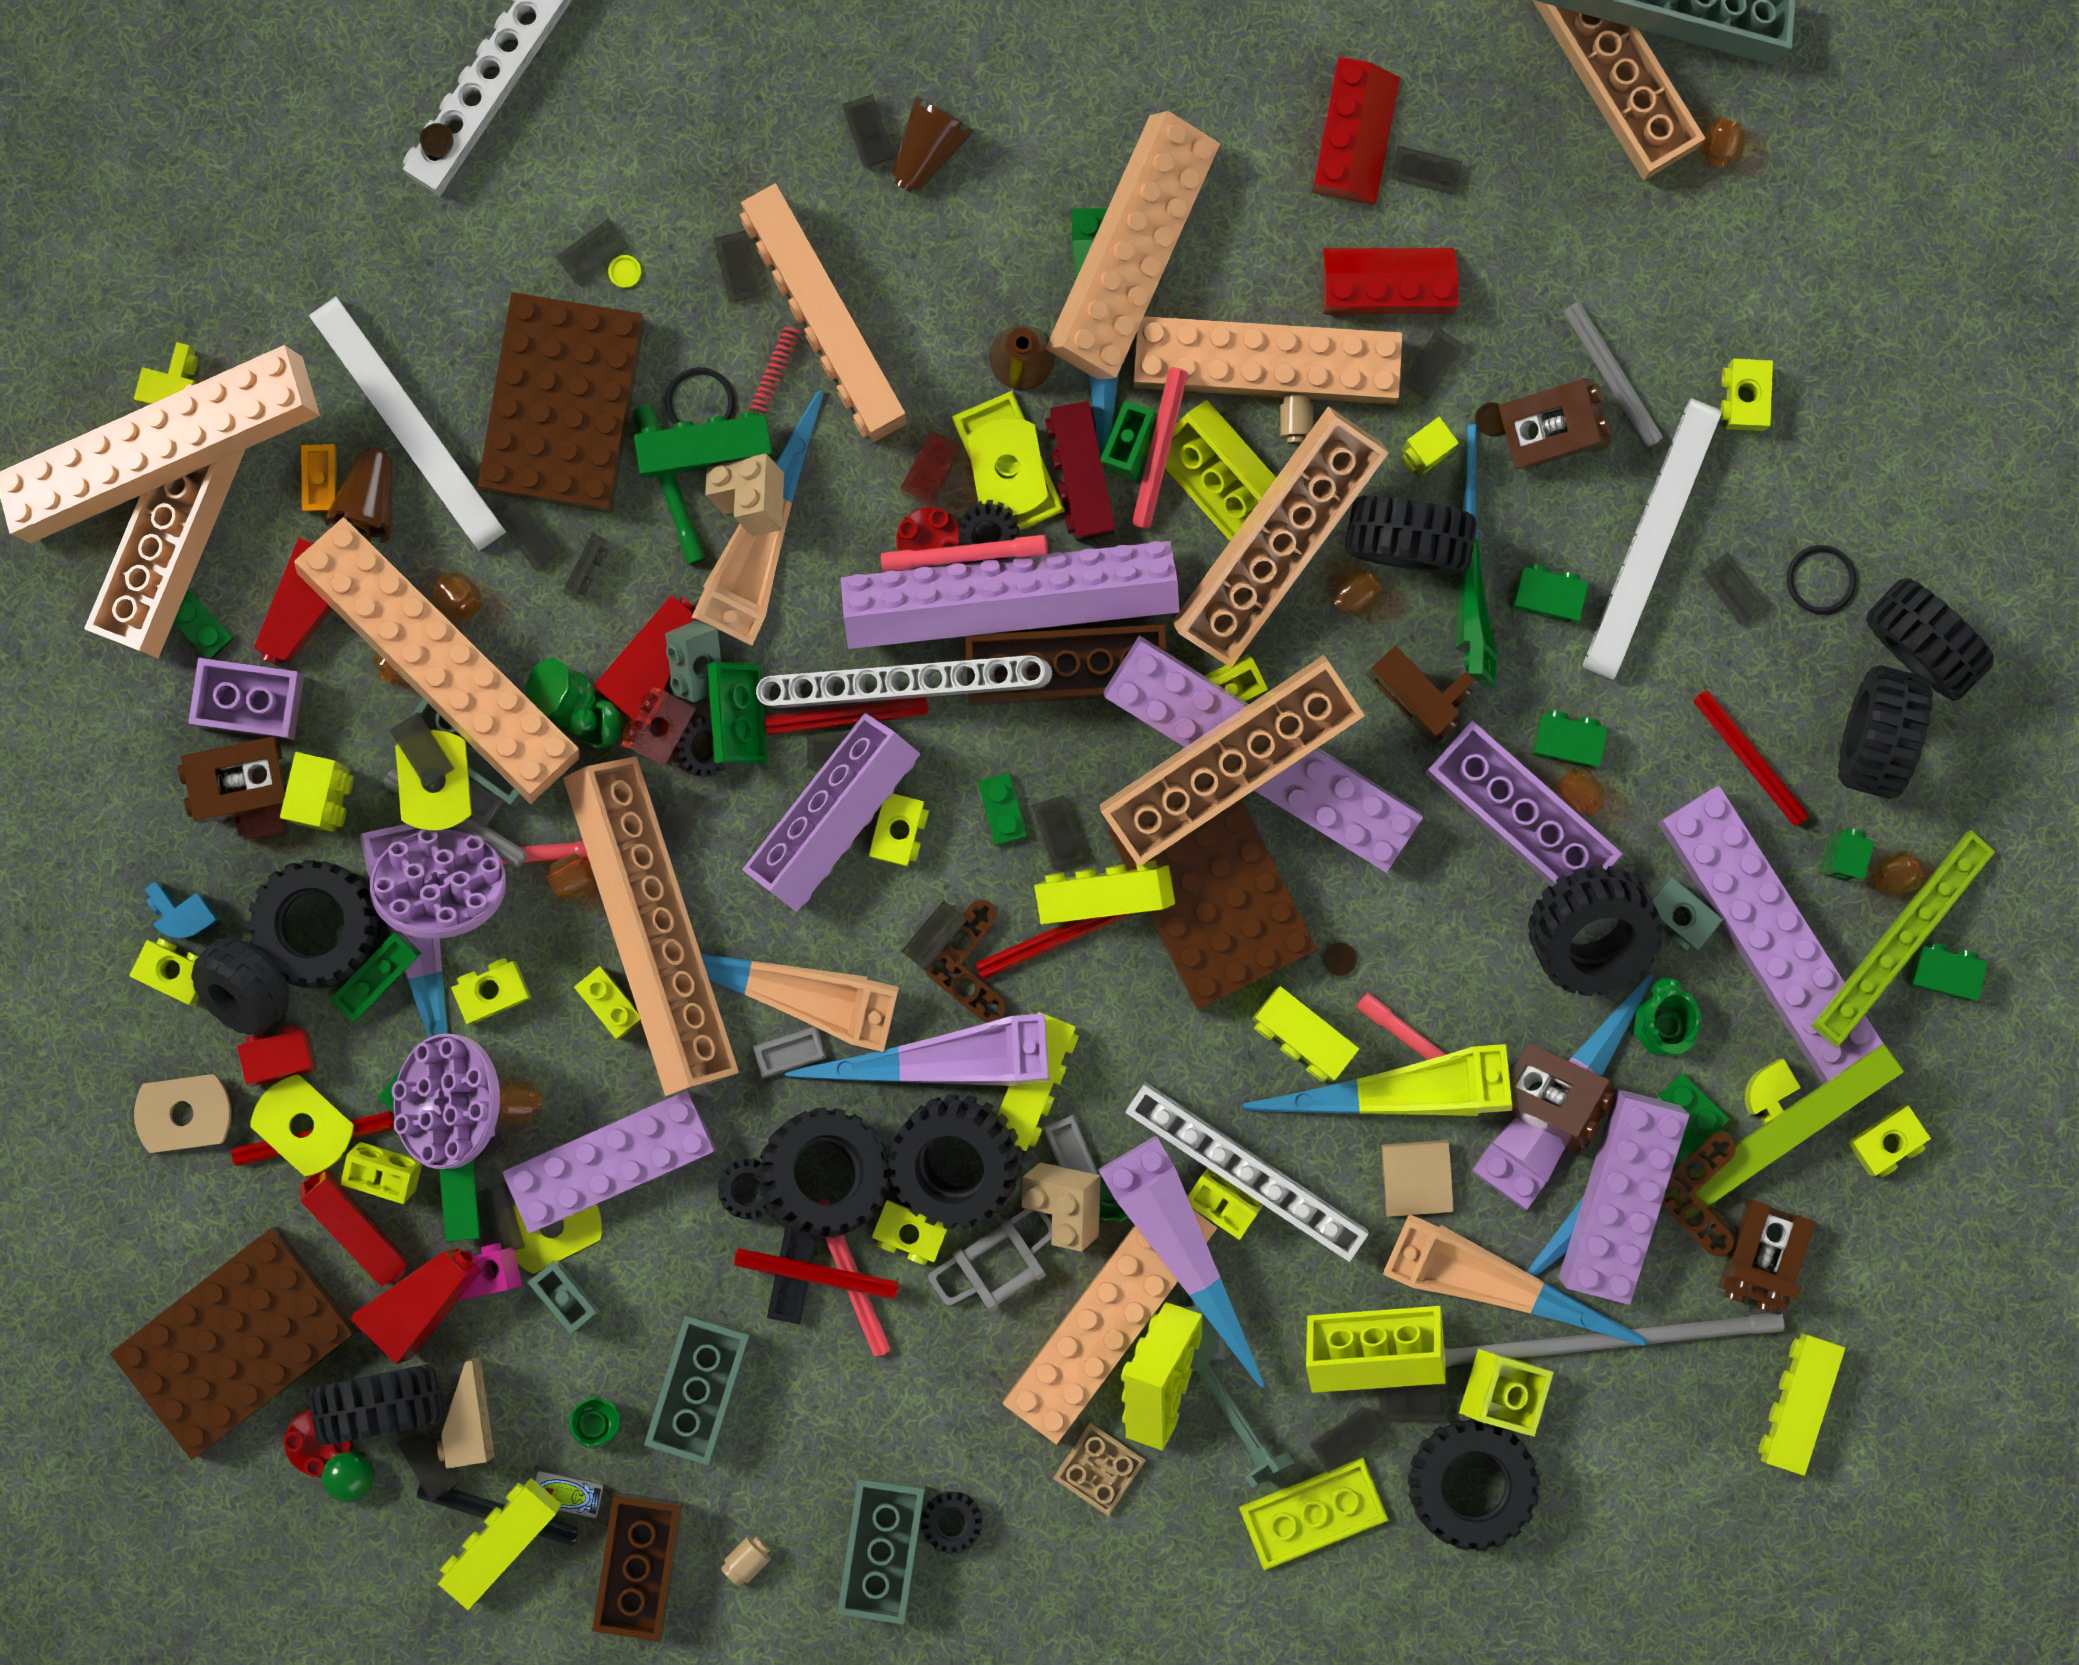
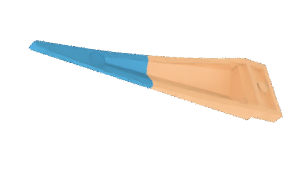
[691,391,823,646]
[701,954,899,1052]
[1383,1214,1647,1346]

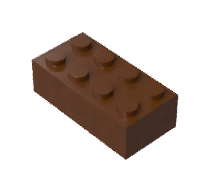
[592,1492,683,1641]

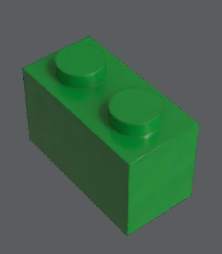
[1100,400,1158,483]
[1511,564,1589,624]
[1531,710,1608,769]
[1819,828,1875,883]
[1907,941,1988,1002]

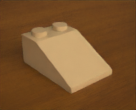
[437,1357,495,1468]

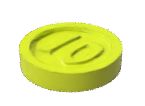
[608,255,641,288]

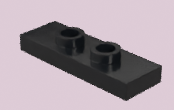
[767,1226,817,1325]

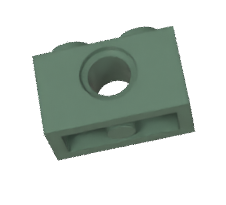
[665,621,721,702]
[1651,877,1723,952]
[527,1260,600,1335]

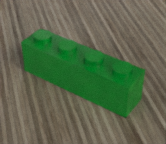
[634,411,774,479]

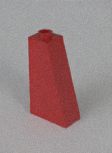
[253,538,333,666]
[593,595,698,731]
[299,1169,407,1287]
[350,1248,482,1364]

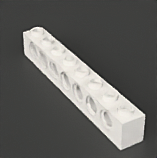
[403,0,572,197]
[1125,1082,1368,1262]

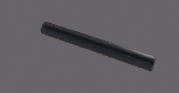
[417,1480,579,1545]

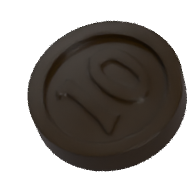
[420,123,454,157]
[1475,402,1504,436]
[1323,942,1357,976]

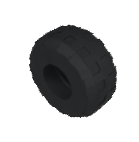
[191,937,290,1035]

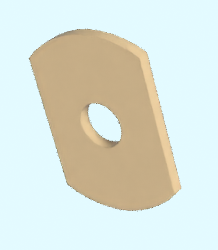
[134,1074,232,1153]

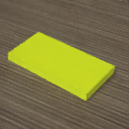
[952,391,1065,531]
[1239,1457,1389,1571]

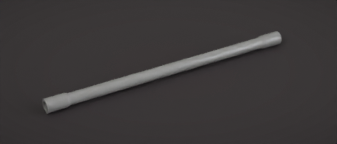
[1445,1311,1784,1368]

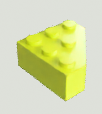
[1121,1302,1202,1451]

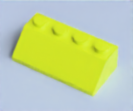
[1165,400,1276,541]
[1306,1306,1446,1393]

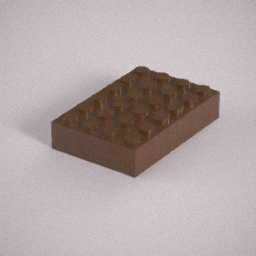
[477,292,645,514]
[1107,799,1318,1011]
[109,1227,358,1460]

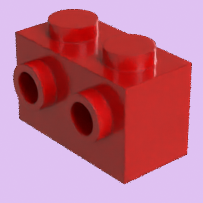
[237,1025,317,1087]

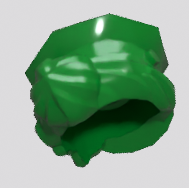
[525,657,597,736]
[1634,978,1702,1058]

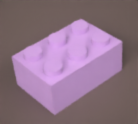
[188,658,304,741]

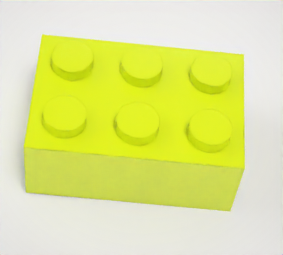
[280,752,354,833]
[1252,986,1359,1082]

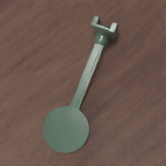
[1179,1306,1295,1488]

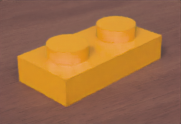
[301,444,337,513]

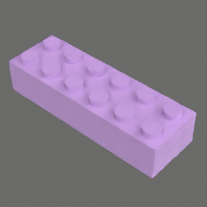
[742,713,920,912]
[1425,720,1622,887]
[1559,1089,1689,1305]
[502,1090,717,1233]

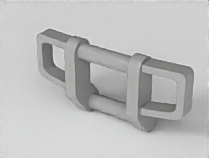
[928,1209,1052,1313]

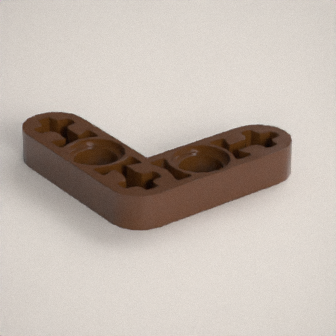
[925,900,1006,1023]
[1661,1131,1736,1256]

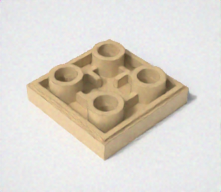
[1053,1422,1146,1517]

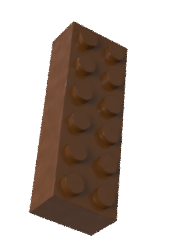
[965,625,1166,706]

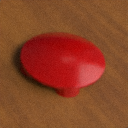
[896,507,962,569]
[283,1410,352,1477]

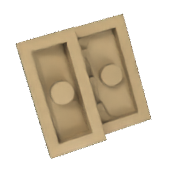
[1381,1140,1453,1217]

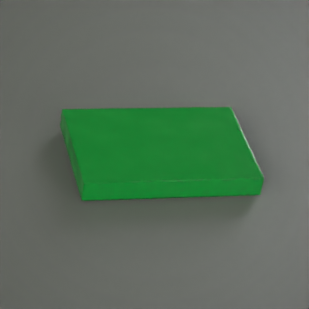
[707,662,768,764]

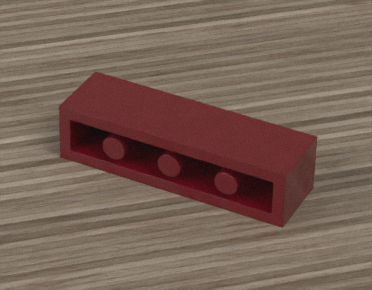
[1045,400,1115,541]

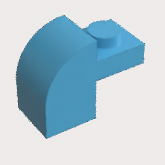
[145,882,222,939]

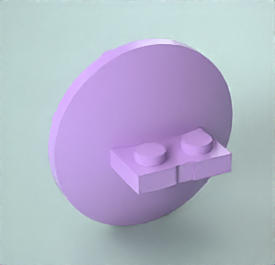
[370,829,506,940]
[392,1034,500,1169]

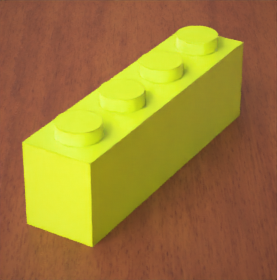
[1034,861,1175,924]
[997,1012,1079,1151]
[1758,1333,1845,1476]
[438,1478,561,1610]

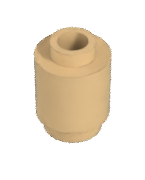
[1280,395,1313,445]
[721,1536,771,1587]

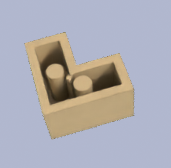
[705,454,784,536]
[1022,1162,1101,1252]

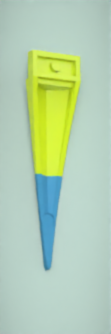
[1242,1044,1512,1116]

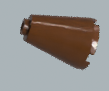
[891,96,974,193]
[989,325,1055,391]
[325,447,392,543]

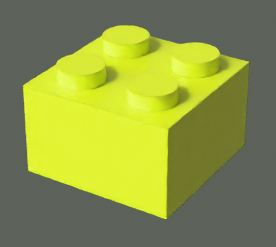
[1459,1349,1554,1437]

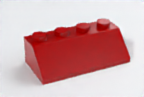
[1311,57,1400,205]
[1323,248,1458,314]

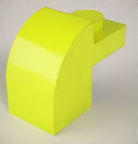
[134,342,198,406]
[1745,1059,1801,1124]

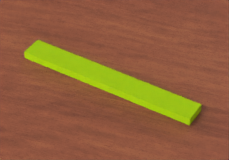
[1810,830,1995,1048]
[1664,1043,1904,1221]

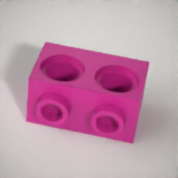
[458,1243,522,1301]

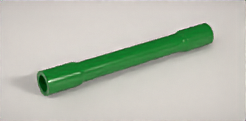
[633,404,706,565]

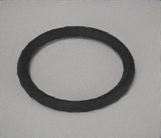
[665,367,735,424]
[1787,545,1856,614]

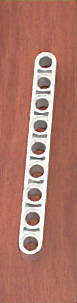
[309,296,506,551]
[1582,398,1722,680]
[756,655,1052,708]

